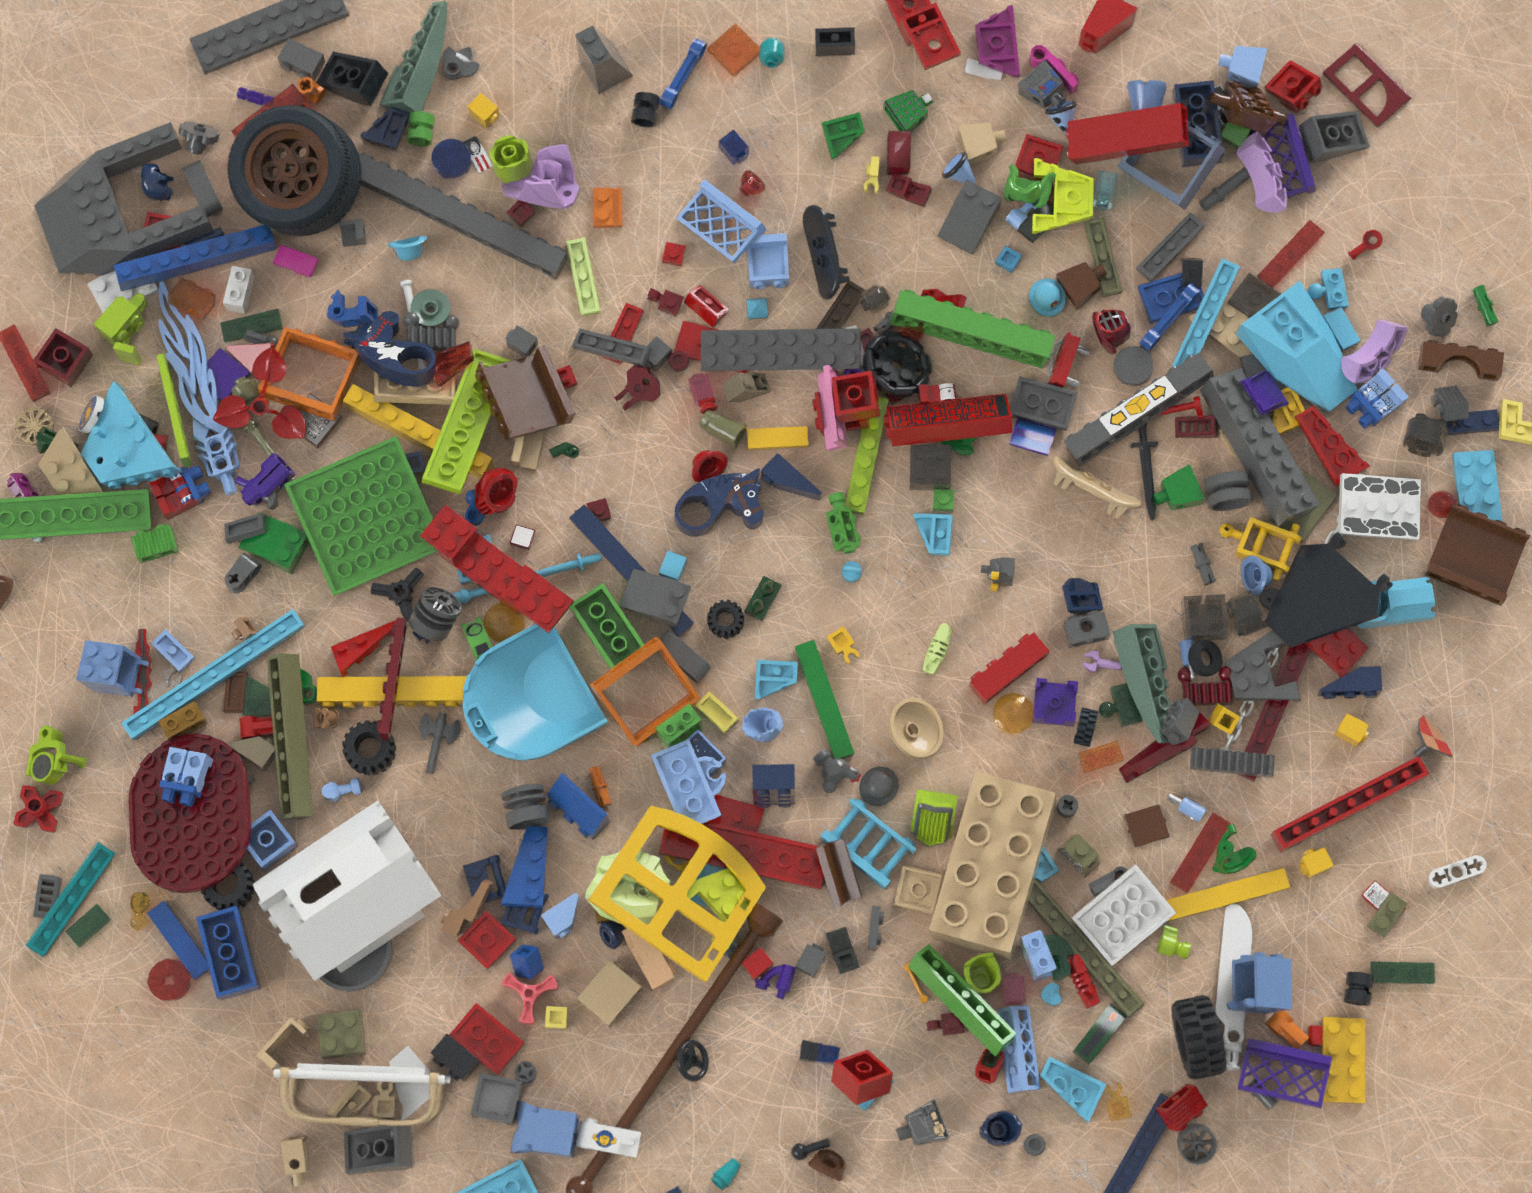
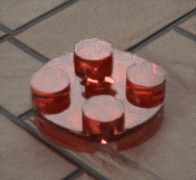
[147,959,190,1001]

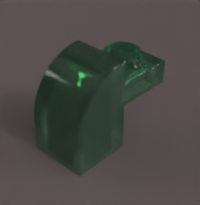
[1043,935,1074,981]

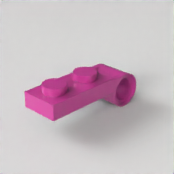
[1029,45,1079,95]

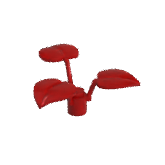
[213,347,306,439]

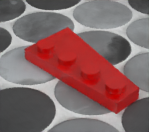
[1295,406,1370,486]

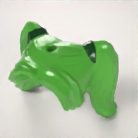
[1004,164,1056,208]

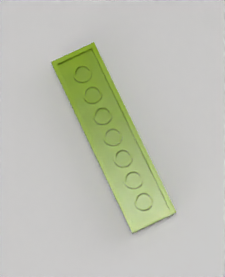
[422,348,512,495]

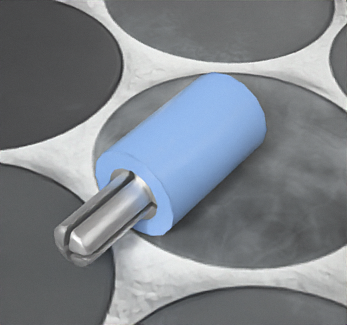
[1167,794,1206,822]

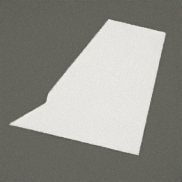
[389,1046,431,1120]

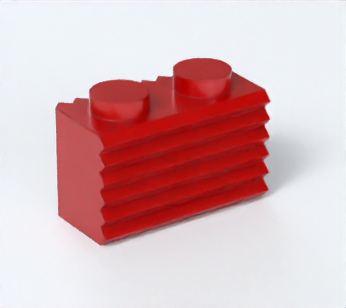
[1156,1084,1208,1132]

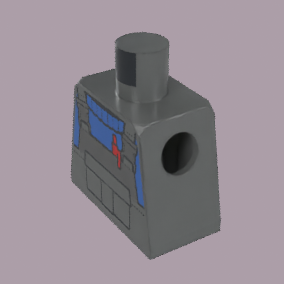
[1018,60,1066,109]

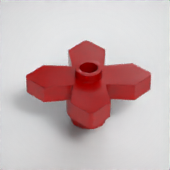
[14,785,64,833]

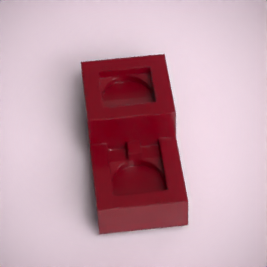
[886,173,932,207]

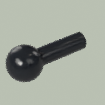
[791,1138,831,1160]

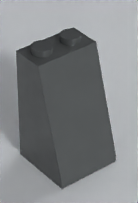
[575,25,633,94]

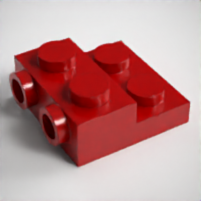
[1264,60,1322,113]

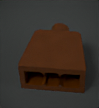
[1056,262,1107,310]

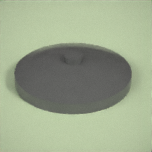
[319,939,392,992]

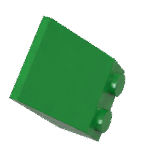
[238,513,310,575]

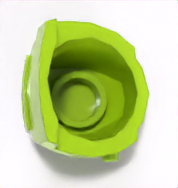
[964,952,1002,995]

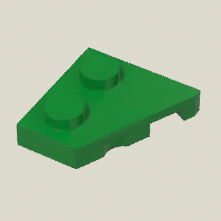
[821,112,865,160]

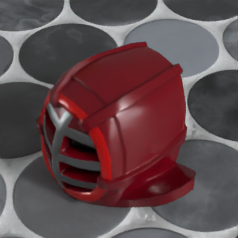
[1092,310,1131,354]

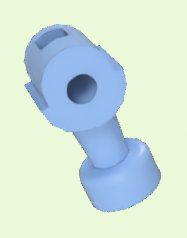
[1005,203,1037,230]
[322,778,362,802]

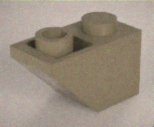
[722,373,771,402]

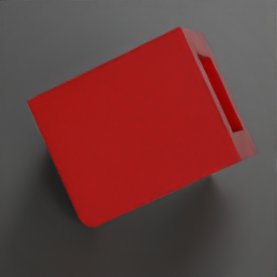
[742,947,774,981]

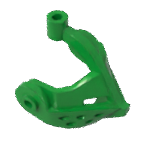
[1212,824,1257,874]

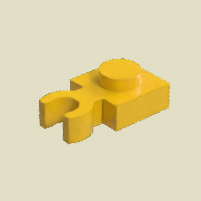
[826,626,860,665]

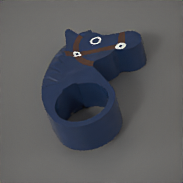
[675,468,764,537]

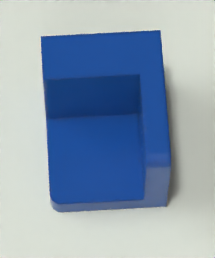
[510,944,544,979]

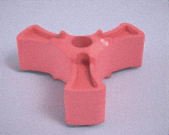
[502,972,558,1025]

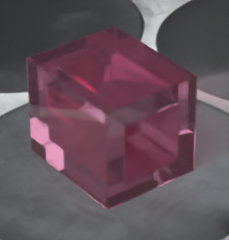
[688,373,714,407]
[1002,973,1026,1005]

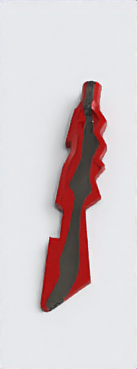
[133,629,152,740]

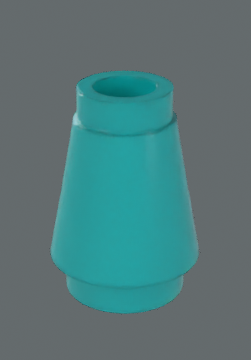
[711,1158,741,1190]

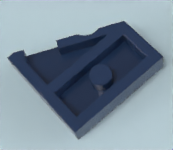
[360,107,410,150]

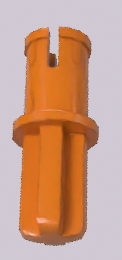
[588,766,612,808]

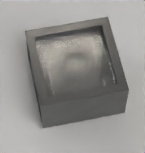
[471,1073,523,1126]

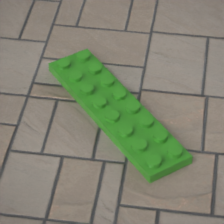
[0,489,152,540]

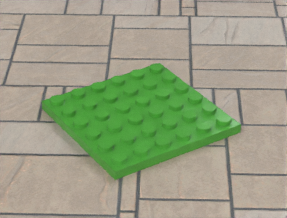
[284,436,437,596]

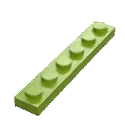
[845,397,889,515]

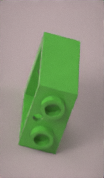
[656,704,703,749]

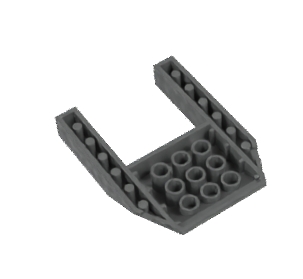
[34,122,214,275]

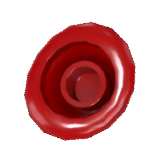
[692,450,728,483]

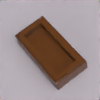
[223,672,248,713]

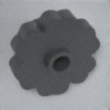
[178,121,220,154]
[1421,296,1458,337]

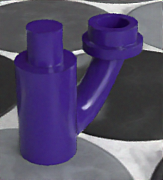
[755,964,796,1000]

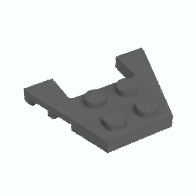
[1226,631,1302,702]

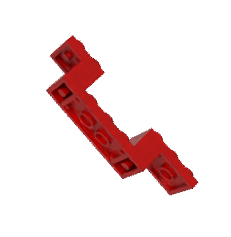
[420,504,574,634]

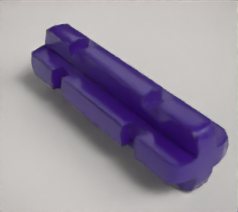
[237,87,275,108]

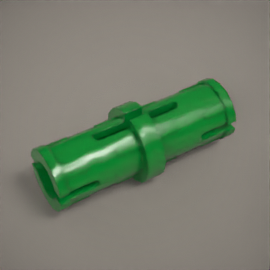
[1472,285,1499,327]

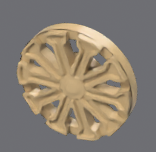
[15,408,54,445]

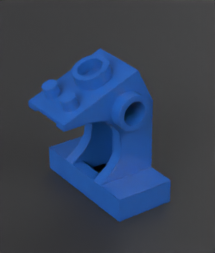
[327,290,378,327]

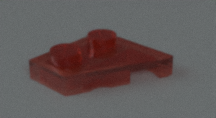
[435,341,474,387]

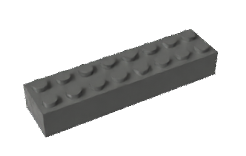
[1200,368,1320,527]

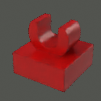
[556,365,578,389]

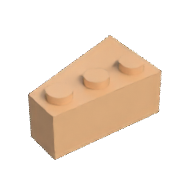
[622,929,676,992]

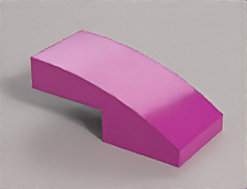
[272,245,319,278]

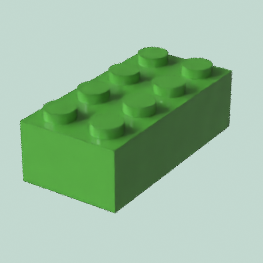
[570,583,644,669]

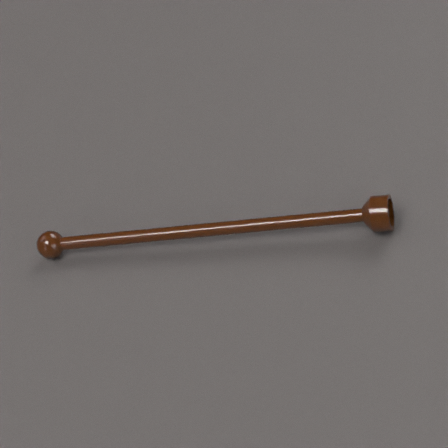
[566,903,783,1193]

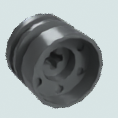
[408,587,462,641]
[501,784,550,830]

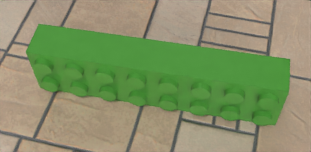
[889,290,1055,369]

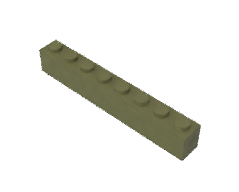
[267,653,313,820]

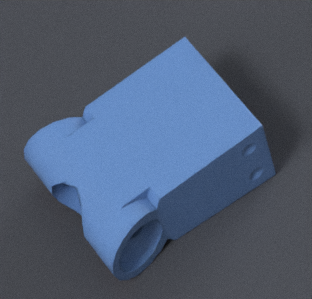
[510,1100,580,1158]

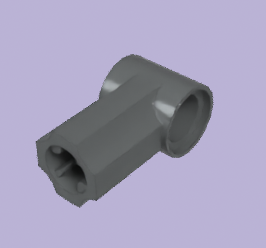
[1088,866,1128,897]

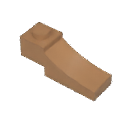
[441,879,494,937]

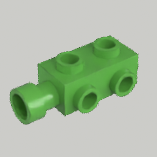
[826,492,861,554]

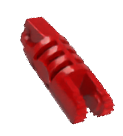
[1065,954,1100,1008]

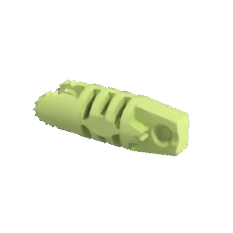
[922,623,952,676]

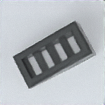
[33,874,63,918]

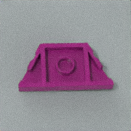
[975,5,1020,78]

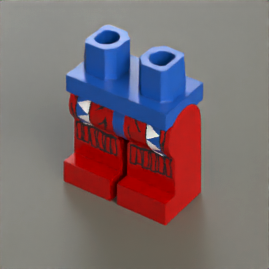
[148,465,212,520]

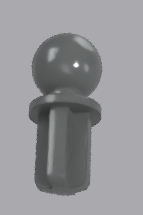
[244,330,279,348]

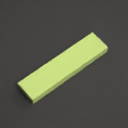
[566,238,601,317]

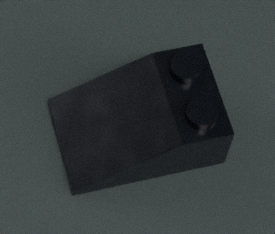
[316,52,389,106]

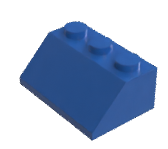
[547,773,610,839]

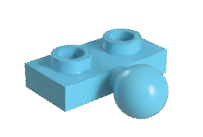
[1307,268,1349,310]

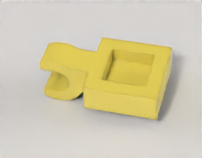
[864,156,879,194]

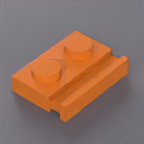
[593,187,622,228]

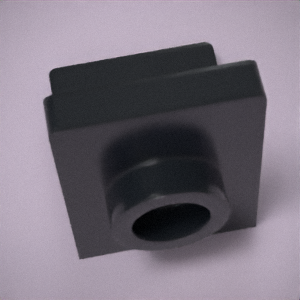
[1180,258,1203,287]

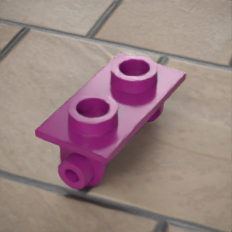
[7,473,39,498]

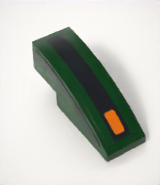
[1073,1004,1126,1065]

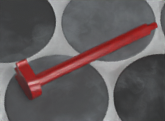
[1158,396,1204,418]

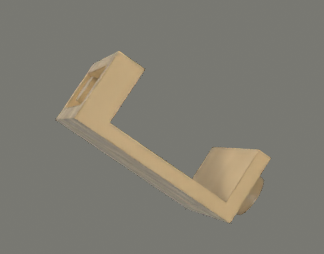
[577,960,642,1028]
[256,1017,312,1071]

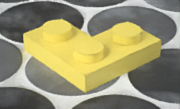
[1499,399,1532,445]

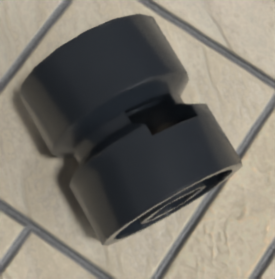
[631,92,660,127]
[1343,972,1374,1006]

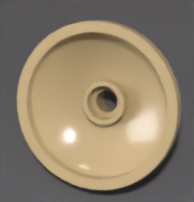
[888,698,944,758]

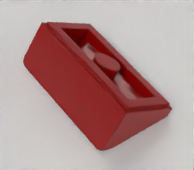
[684,285,729,327]

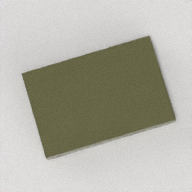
[1269,472,1337,543]

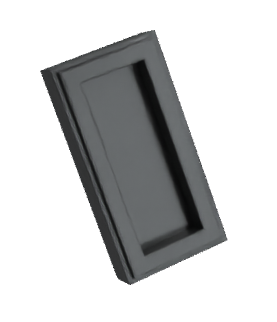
[224,513,266,544]

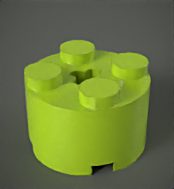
[489,135,532,183]

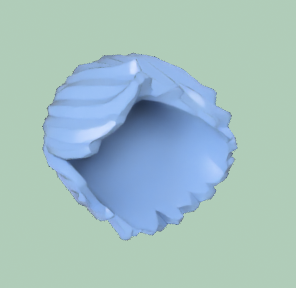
[742,707,783,743]

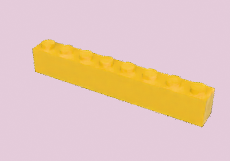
[343,384,494,479]
[317,676,467,708]

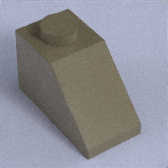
[229,736,275,771]

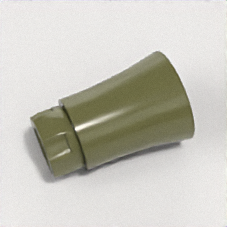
[700,410,747,450]

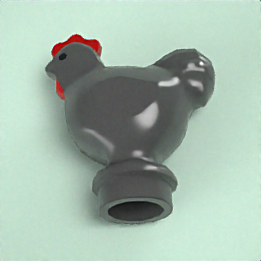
[813,749,861,793]

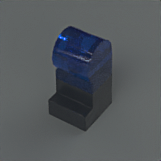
[799,1040,840,1065]

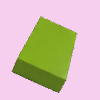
[113,342,142,366]

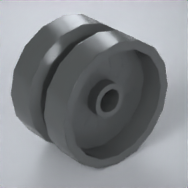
[1204,471,1253,511]

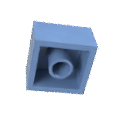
[247,810,298,871]

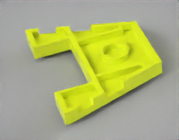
[1032,158,1094,234]
[687,868,750,951]

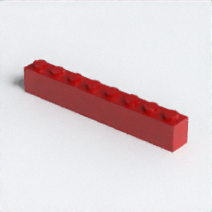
[1271,756,1429,853]

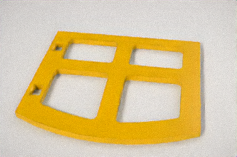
[588,806,766,983]

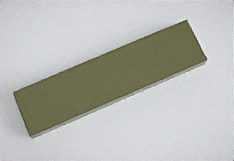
[1084,218,1122,297]

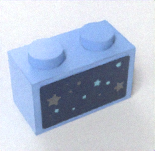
[687,729,727,778]

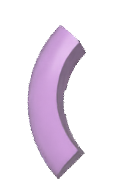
[1236,131,1287,212]
[1341,320,1408,383]

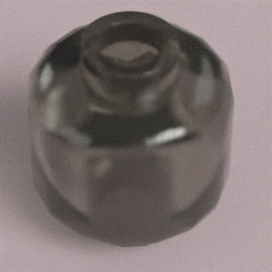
[860,284,891,314]

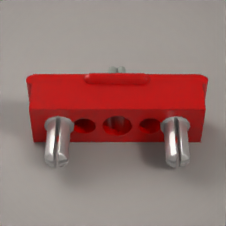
[1047,332,1090,388]

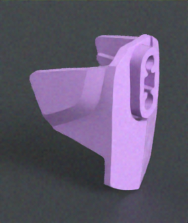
[502,144,579,209]

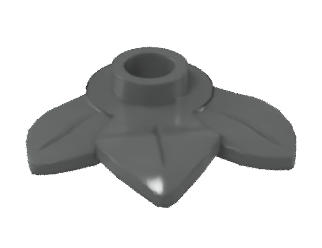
[442,47,480,80]

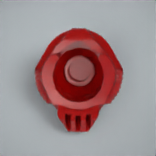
[475,468,518,515]

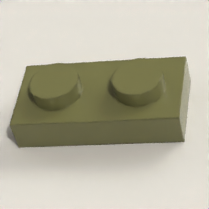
[1367,892,1408,938]

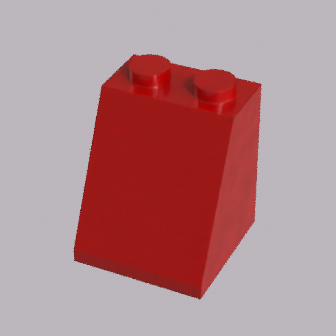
[1078,0,1138,54]

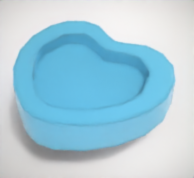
[1041,983,1061,1005]

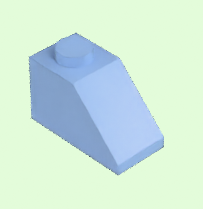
[541,893,580,939]

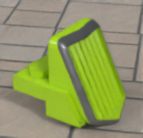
[910,789,958,847]

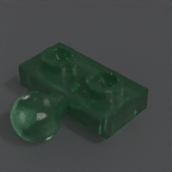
[1099,683,1142,728]

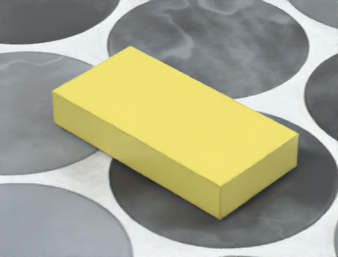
[695,691,739,735]

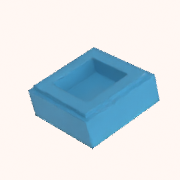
[995,246,1022,273]

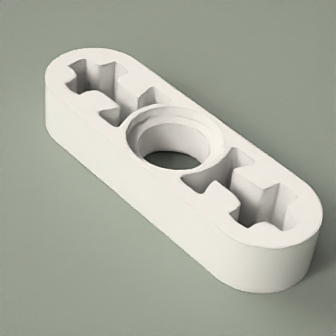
[1427,855,1487,889]

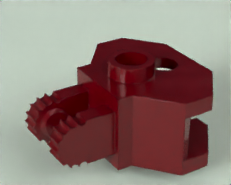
[614,365,661,411]

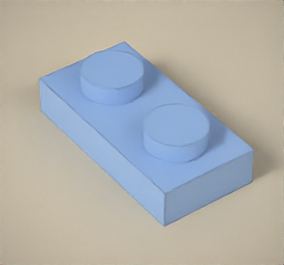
[151,629,195,673]

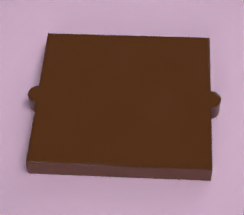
[1125,805,1170,847]

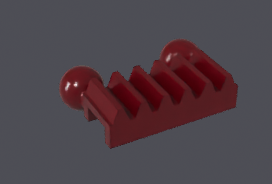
[1177,666,1233,706]

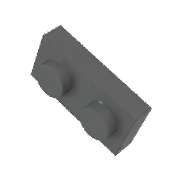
[867,905,884,951]

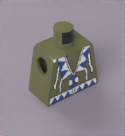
[1057,834,1100,878]

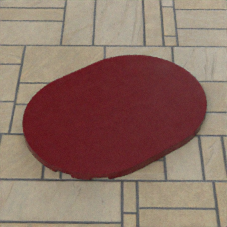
[129,734,251,893]

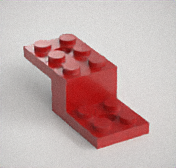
[885,0,961,71]

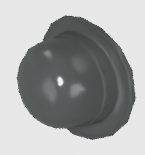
[859,766,899,806]

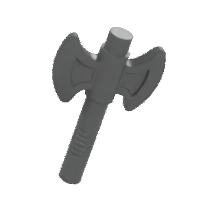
[420,712,460,774]

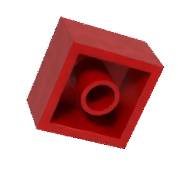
[832,371,880,423]
[831,1049,893,1105]

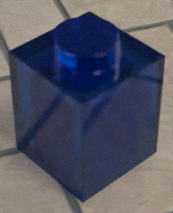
[718,129,749,165]

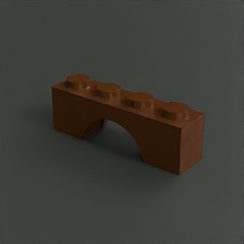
[1418,340,1504,381]

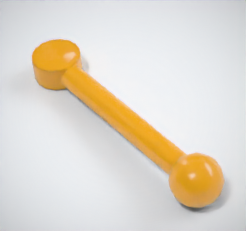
[904,963,928,1003]

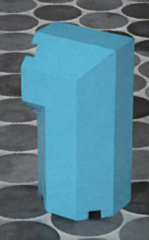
[1356,577,1435,629]

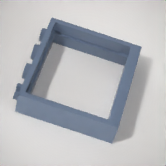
[1118,121,1225,210]

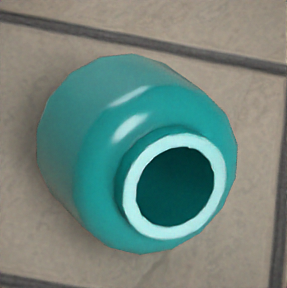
[759,37,785,68]

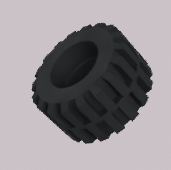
[342,720,396,776]
[201,862,255,911]

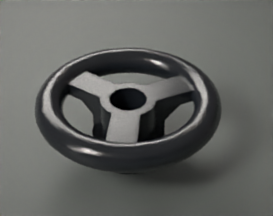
[677,1039,709,1082]

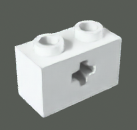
[223,266,255,314]

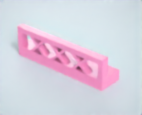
[817,365,848,451]

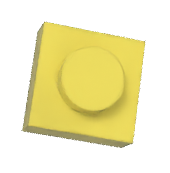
[545,1006,568,1029]

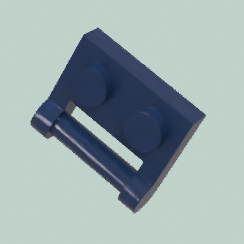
[463,855,506,903]
[501,893,549,935]

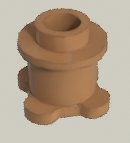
[314,707,340,728]

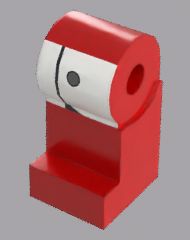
[918,383,957,403]

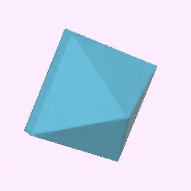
[747,298,768,319]

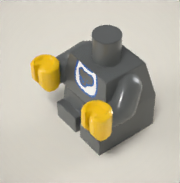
[981,557,1015,591]

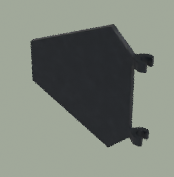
[1265,532,1393,648]

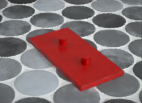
[674,321,748,373]
[708,795,764,832]

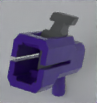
[235,453,296,510]

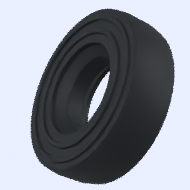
[1188,639,1222,677]

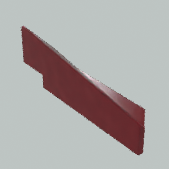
[1119,712,1211,783]

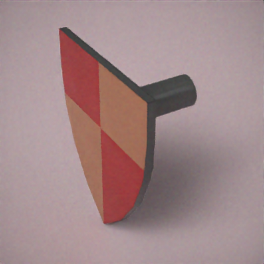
[1414,715,1453,758]

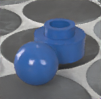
[465,489,485,526]

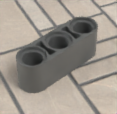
[182,160,223,216]
[659,629,711,683]

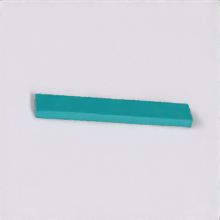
[25,841,116,957]

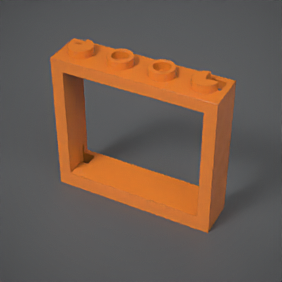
[258,327,361,422]
[590,637,701,747]

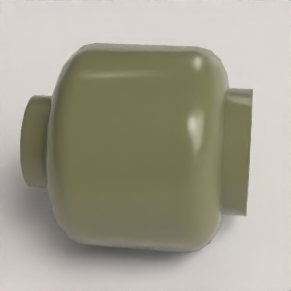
[231,376,260,406]

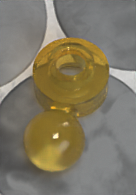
[130,892,150,930]

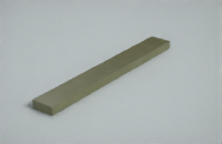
[1028,878,1144,1018]

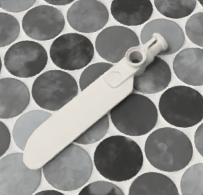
[1215,904,1252,1071]

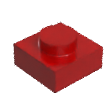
[662,242,686,267]

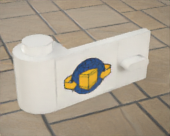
[575,1118,642,1158]

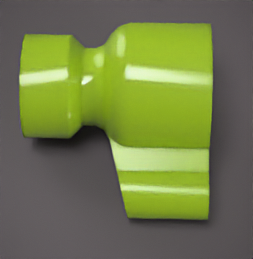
[1157,925,1191,959]

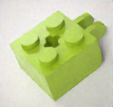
[94,293,148,346]

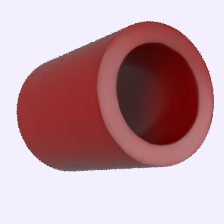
[1308,1025,1323,1046]

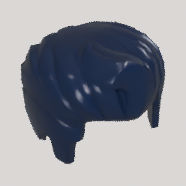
[141,164,174,201]
[979,1111,1023,1146]

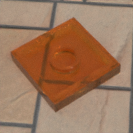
[707,23,759,77]

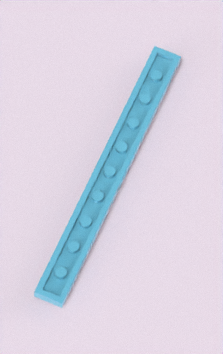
[121,609,305,741]

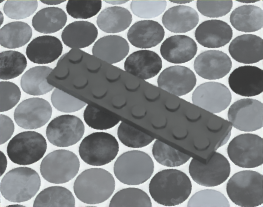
[189,0,349,75]
[701,328,861,371]

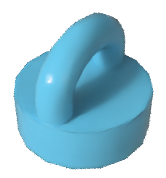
[842,561,862,582]

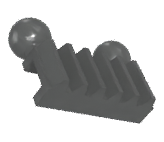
[404,312,459,352]

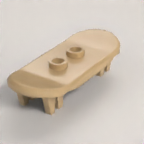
[1052,456,1142,519]

